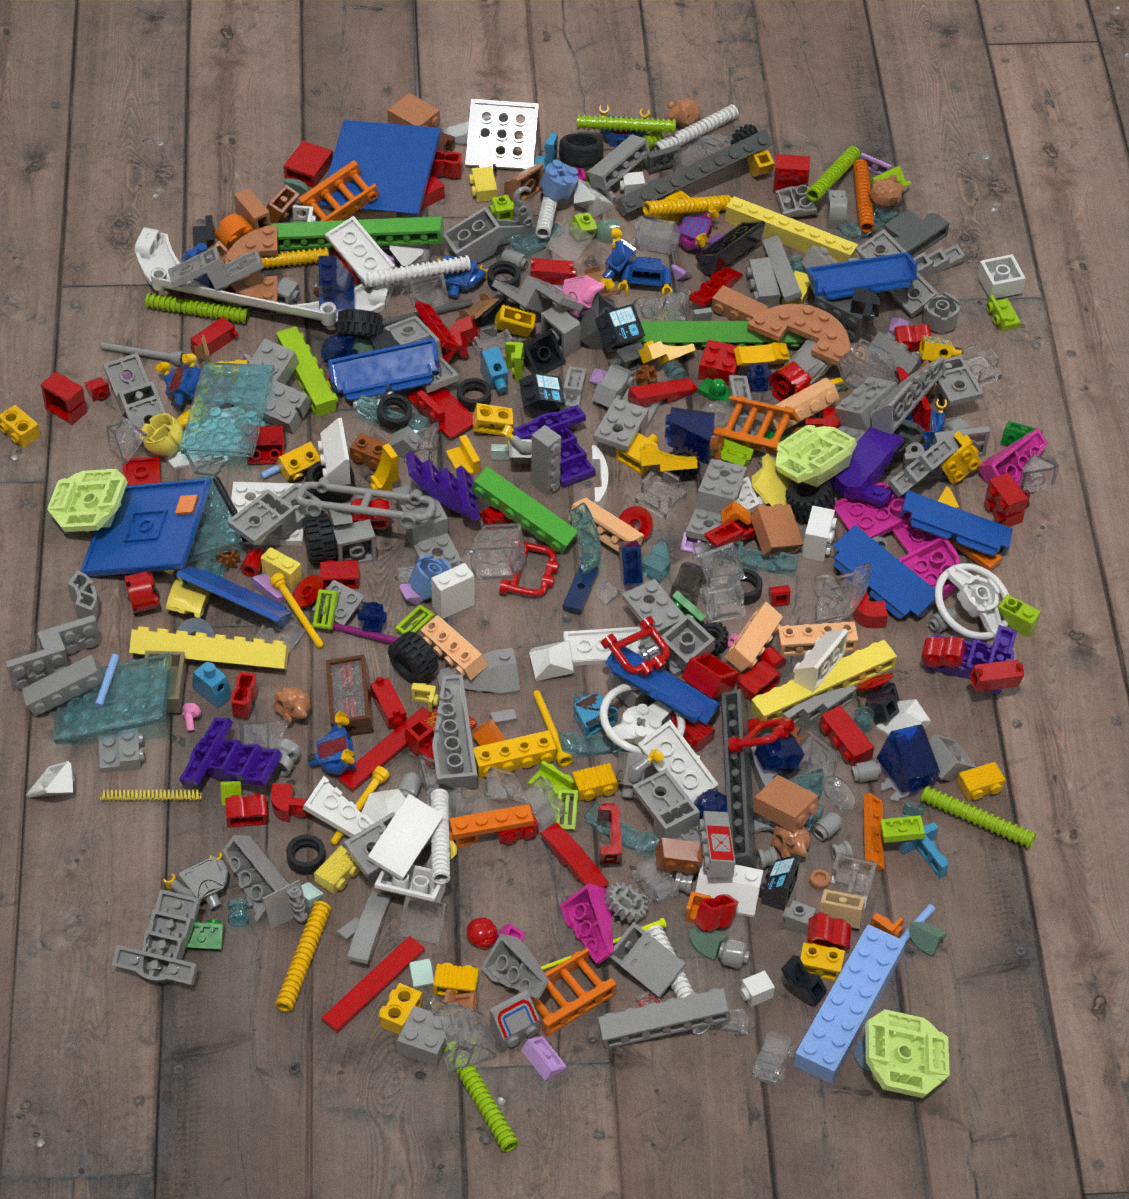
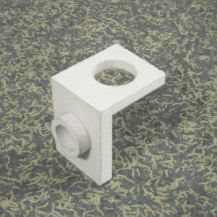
[293,205,316,222]

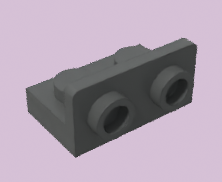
[643,145,681,173]

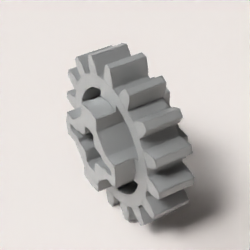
[638,636,665,670]
[604,882,649,923]

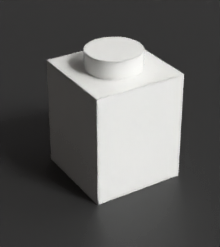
[619,172,645,195]
[740,970,775,1007]

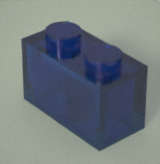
[618,540,643,585]
[754,737,805,770]

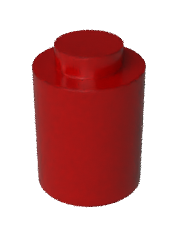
[240,548,264,577]

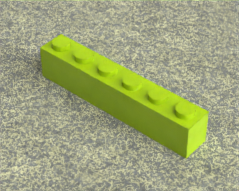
[276,326,338,418]

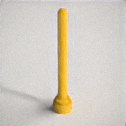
[269,572,324,648]
[533,690,573,767]
[330,766,390,845]

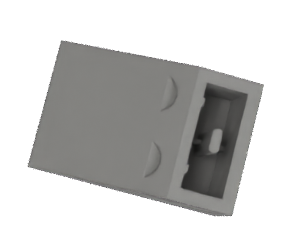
[609,922,686,997]

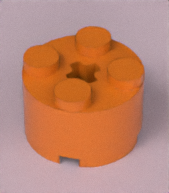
[215,213,255,250]

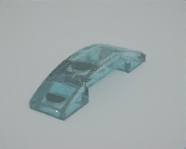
[837,207,899,240]
[506,222,567,253]
[355,395,430,434]
[569,502,601,574]
[721,541,799,574]
[558,732,637,756]
[584,802,661,855]

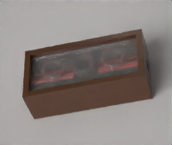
[326,654,374,735]

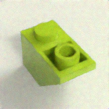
[998,594,1041,638]

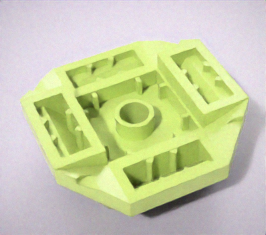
[776,425,857,487]
[47,469,128,533]
[865,1009,950,1098]

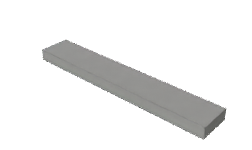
[762,234,802,302]

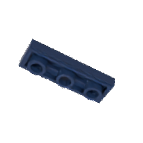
[562,563,599,614]

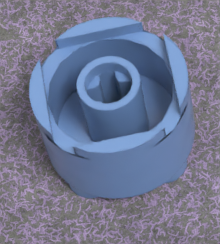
[539,160,578,201]
[408,555,452,600]

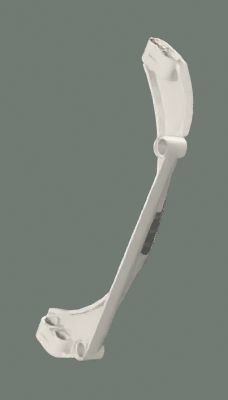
[135,227,395,326]

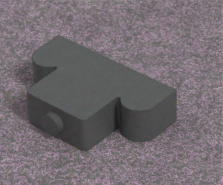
[885,210,950,258]

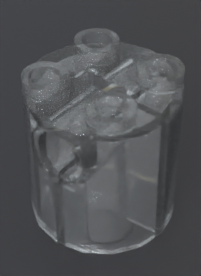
[631,215,681,255]

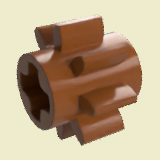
[636,364,658,386]
[216,546,240,570]

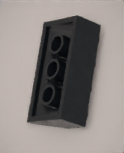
[695,221,765,275]

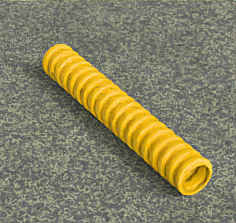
[643,195,732,217]
[260,247,329,270]
[275,901,331,1012]

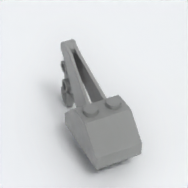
[443,186,536,262]

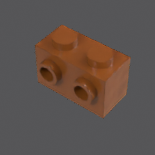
[266,184,300,223]
[350,433,393,470]
[655,837,703,874]

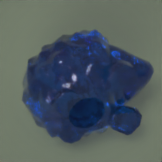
[320,334,358,365]
[694,789,727,819]

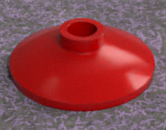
[619,506,653,541]
[292,575,323,608]
[856,673,894,692]

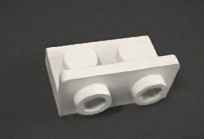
[737,476,766,513]

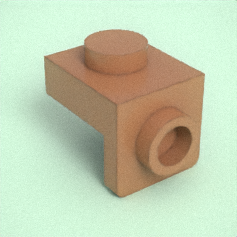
[443,989,478,1018]

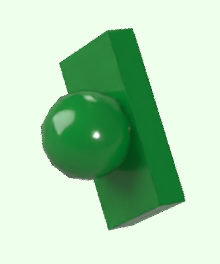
[697,378,730,408]

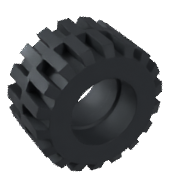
[336,309,383,340]
[785,480,835,523]
[302,513,337,564]
[387,631,439,684]

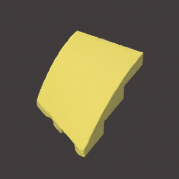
[752,453,792,506]
[166,578,212,618]

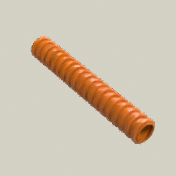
[853,159,875,233]

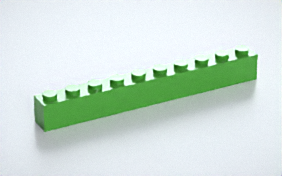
[271,216,444,250]
[635,321,804,347]

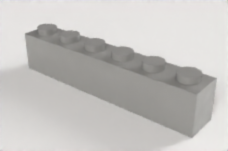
[598,988,731,1049]

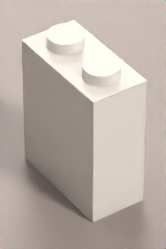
[431,563,475,619]

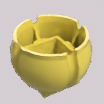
[141,413,185,458]

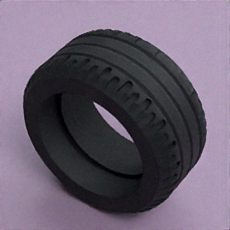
[559,133,604,167]
[305,461,355,503]

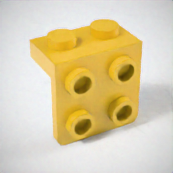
[940,431,982,485]

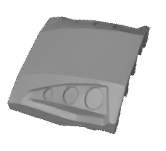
[776,185,818,218]
[785,339,832,385]

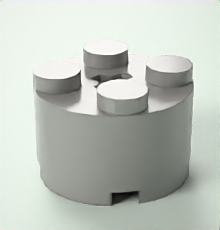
[922,292,960,335]

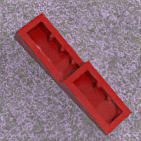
[628,377,698,407]
[704,520,756,548]

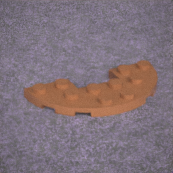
[225,225,278,302]
[748,304,850,368]

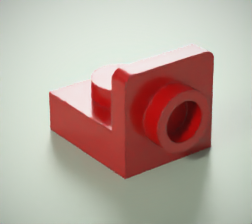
[85,377,110,402]

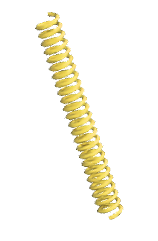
[99,789,202,801]

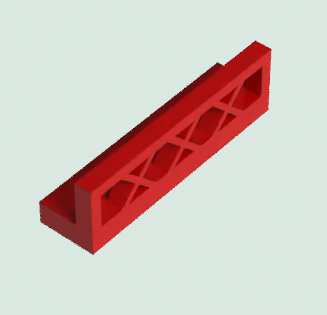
[414,300,460,363]

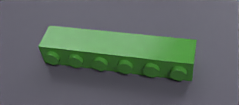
[471,466,578,555]

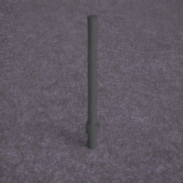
[382,299,473,327]

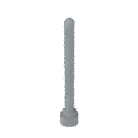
[100,343,184,366]

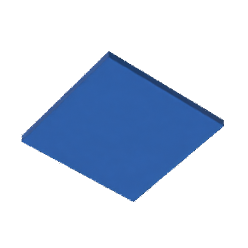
[319,120,442,217]
[81,478,212,577]

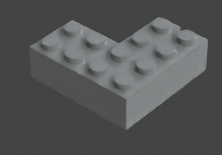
[227,338,312,434]

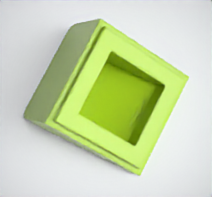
[220,781,242,806]

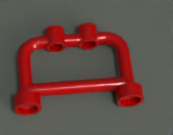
[499,536,559,597]
[600,616,670,677]
[728,717,795,754]

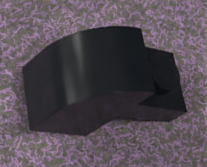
[850,287,880,329]
[866,683,900,721]
[781,955,827,1005]

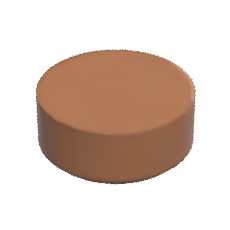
[809,869,830,890]

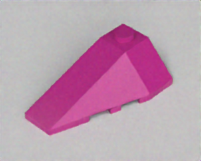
[978,428,1047,487]
[560,883,614,964]

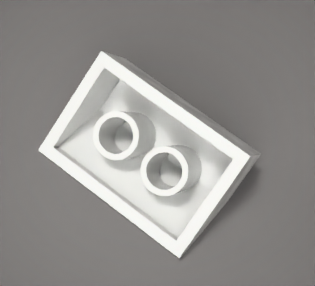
[318,418,351,485]
[793,629,848,693]
[696,858,763,918]
[375,865,446,904]

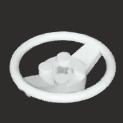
[935,563,1009,640]
[600,683,685,755]

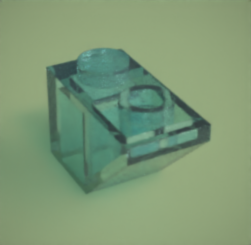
[640,538,671,584]

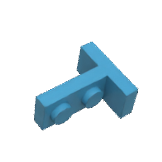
[534,133,570,173]
[898,822,949,879]

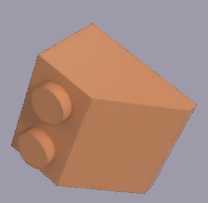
[504,163,543,202]

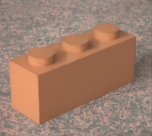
[711,285,769,321]

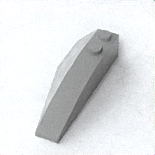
[871,357,945,435]
[432,674,477,790]

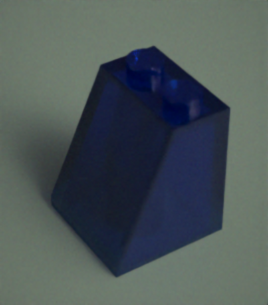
[318,256,355,309]
[665,407,715,464]
[876,724,940,793]

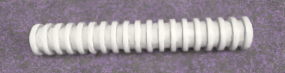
[654,104,739,151]
[535,194,558,239]
[366,255,471,287]
[430,789,450,885]
[646,925,710,1034]

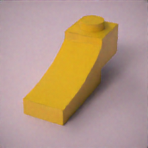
[638,340,696,365]
[734,342,790,367]
[369,443,399,499]
[639,443,698,471]

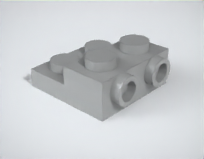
[98,727,144,773]

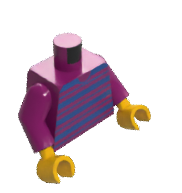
[670,205,720,253]

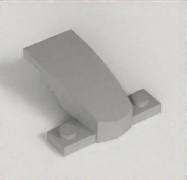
[112,889,201,985]

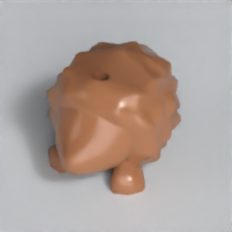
[667,98,701,128]
[870,175,906,208]
[273,686,311,725]
[771,825,810,858]

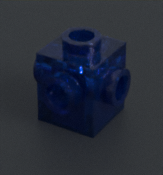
[746,363,772,392]
[358,602,387,633]

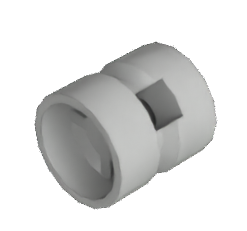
[272,738,301,777]

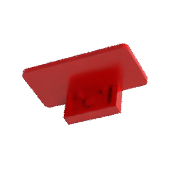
[407,387,473,439]

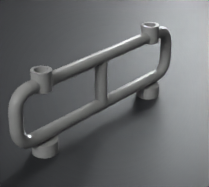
[296,478,436,529]

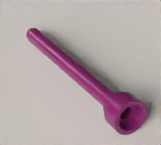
[333,622,398,644]

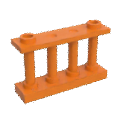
[298,160,380,221]
[713,395,800,455]
[518,948,617,1037]

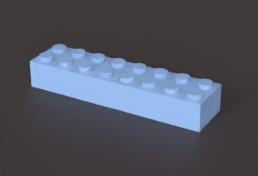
[793,924,906,1084]

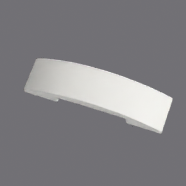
[591,445,608,508]

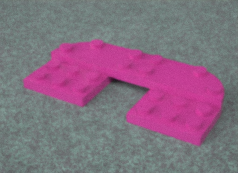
[834,482,960,612]

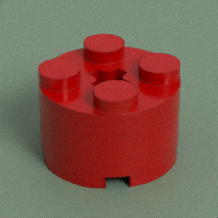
[769,361,812,402]
[124,571,160,614]

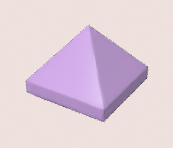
[671,264,692,281]
[889,318,910,333]
[589,368,608,384]

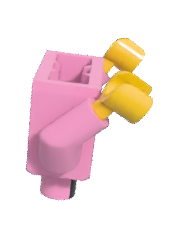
[563,275,615,319]

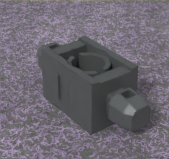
[608,341,647,371]

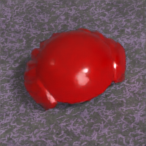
[466,917,498,950]

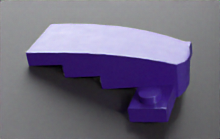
[512,405,596,487]
[829,426,903,507]
[406,451,480,521]
[923,625,1017,694]
[179,718,282,786]

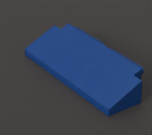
[806,252,917,301]
[328,338,441,401]
[898,490,1013,556]
[833,525,936,618]
[176,566,293,629]
[605,646,722,724]

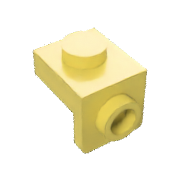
[411,683,439,713]

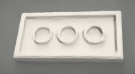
[325,216,395,287]
[563,627,641,666]
[638,720,719,803]
[367,794,444,880]

